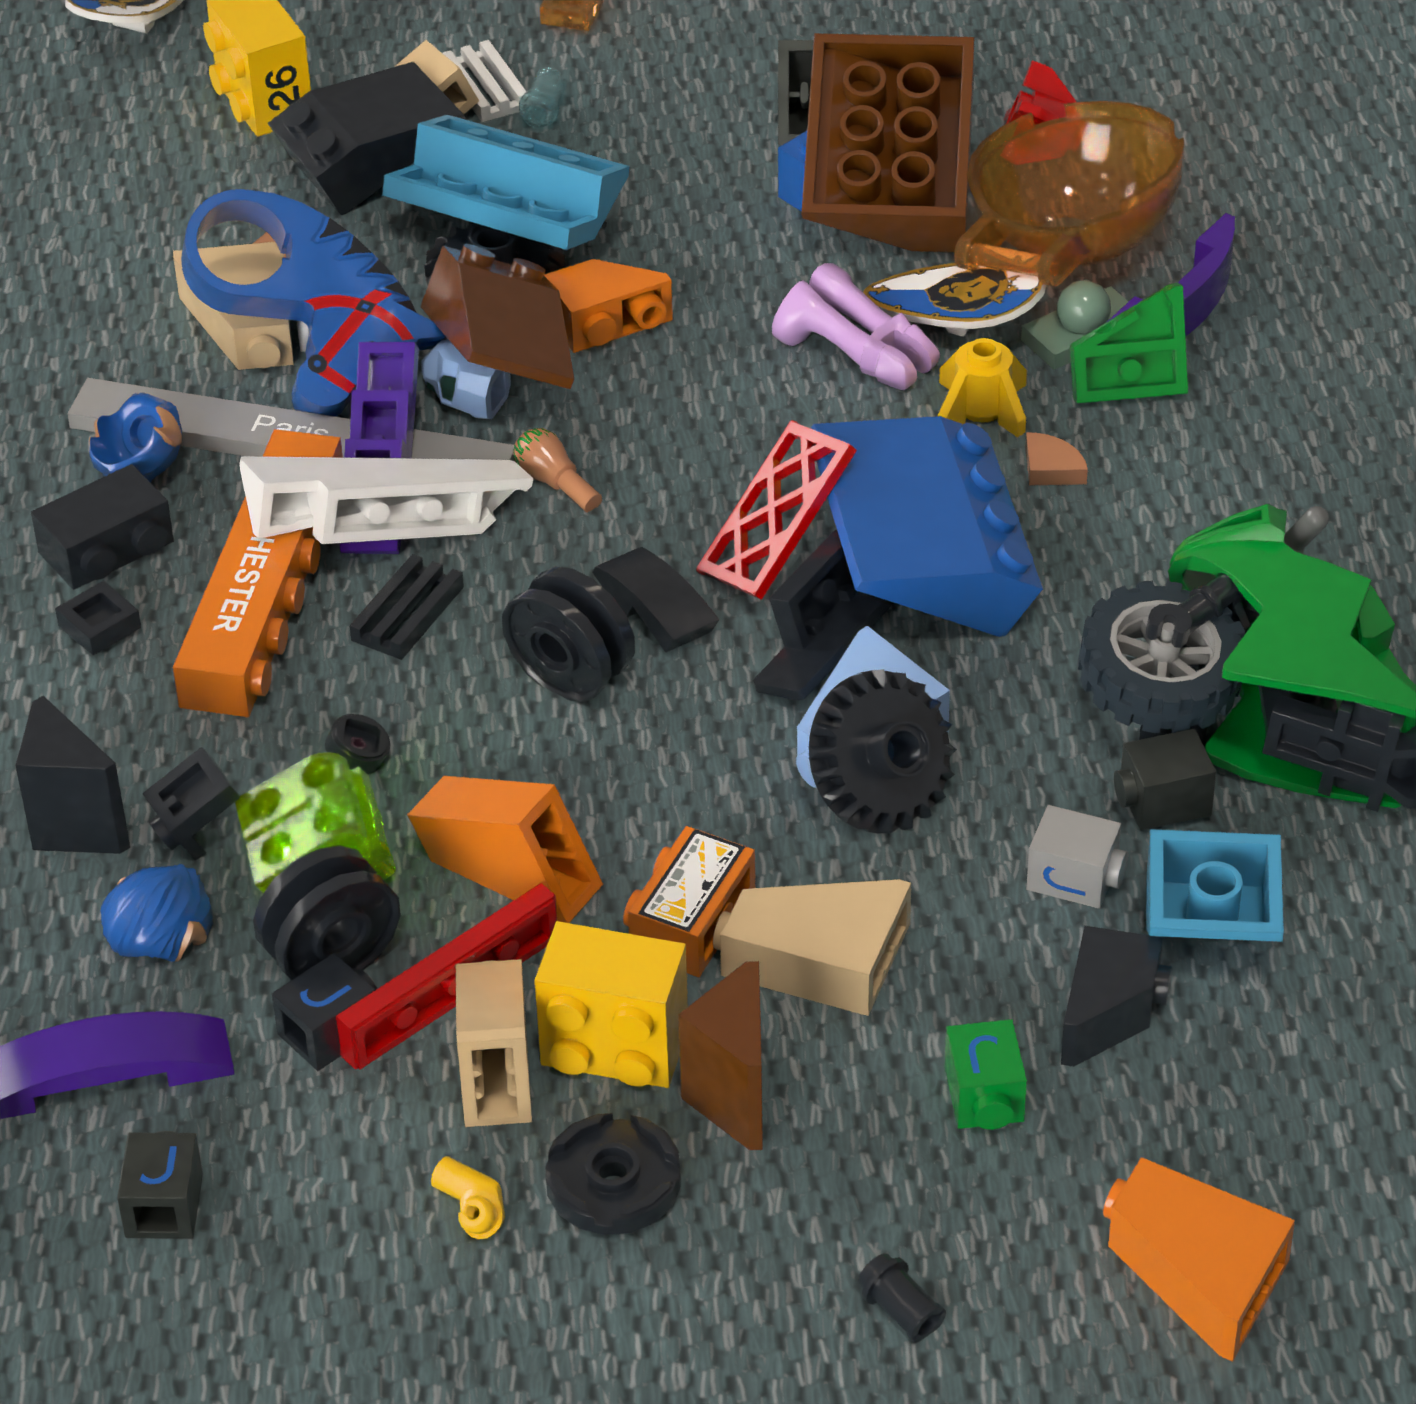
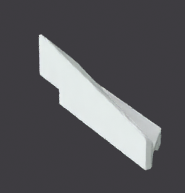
[240,456,533,544]

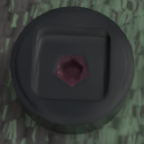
[325,714,390,775]

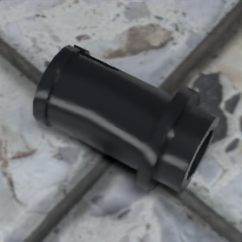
[858,1253,946,1343]

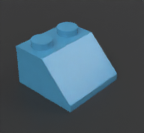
[1146,829,1284,942]

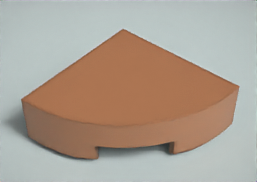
[1026,432,1088,485]

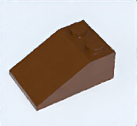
[420,244,574,389]

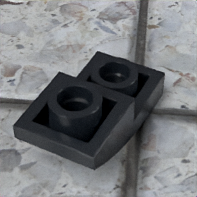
[592,547,719,652]

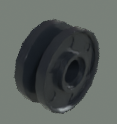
[502,566,635,702]
[253,845,401,980]

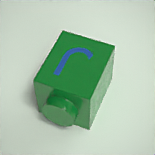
[945,1019,1027,1130]

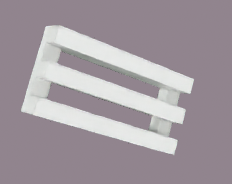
[443,40,529,122]

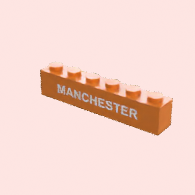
[172,429,343,717]

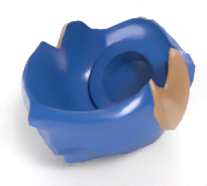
[89,392,182,483]
[100,864,213,962]

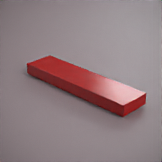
[336,883,557,1070]

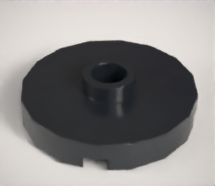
[545,1113,681,1235]

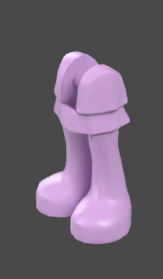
[772,263,940,390]

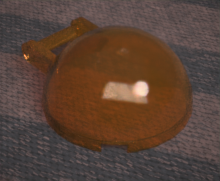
[954,101,1184,287]

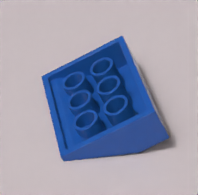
[810,416,1043,637]

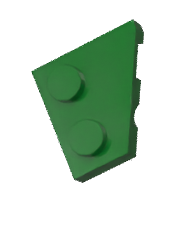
[1070,283,1188,403]

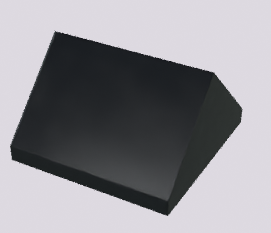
[15,696,131,854]

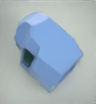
[421,339,511,419]

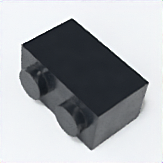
[31,464,174,590]

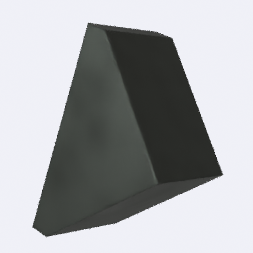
[778,40,814,146]

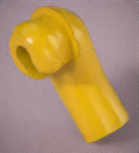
[431,1156,505,1239]

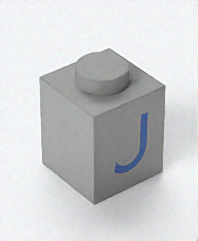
[1026,805,1128,909]

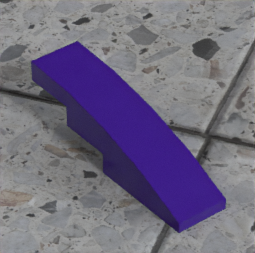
[340,342,419,554]

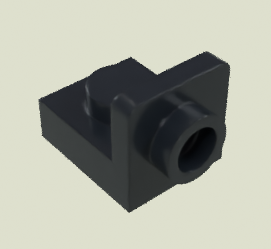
[142,747,241,860]

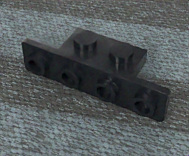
[753,530,894,700]

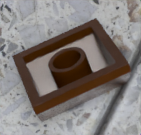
[678,961,763,1150]

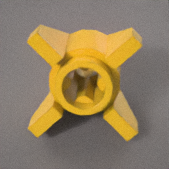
[938,338,1027,438]

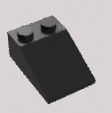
[268,61,467,215]

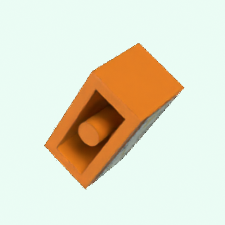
[623,826,756,978]

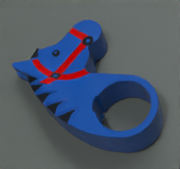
[181,189,446,417]

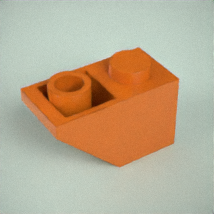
[544,259,673,353]

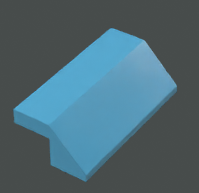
[382,114,630,250]

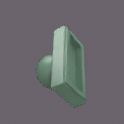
[1021,280,1128,370]

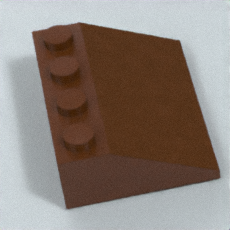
[802,33,974,253]

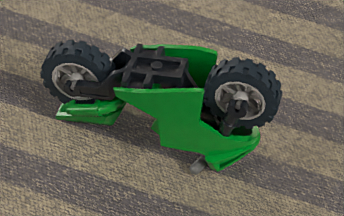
[1077,504,1416,812]

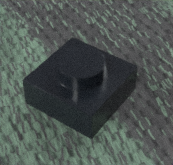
[55,580,141,655]

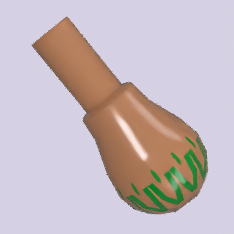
[513,428,602,513]

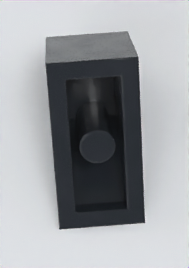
[1061,926,1172,1067]

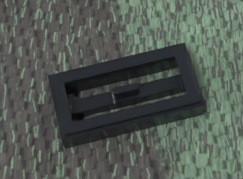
[349,554,464,660]

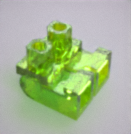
[235,752,396,893]

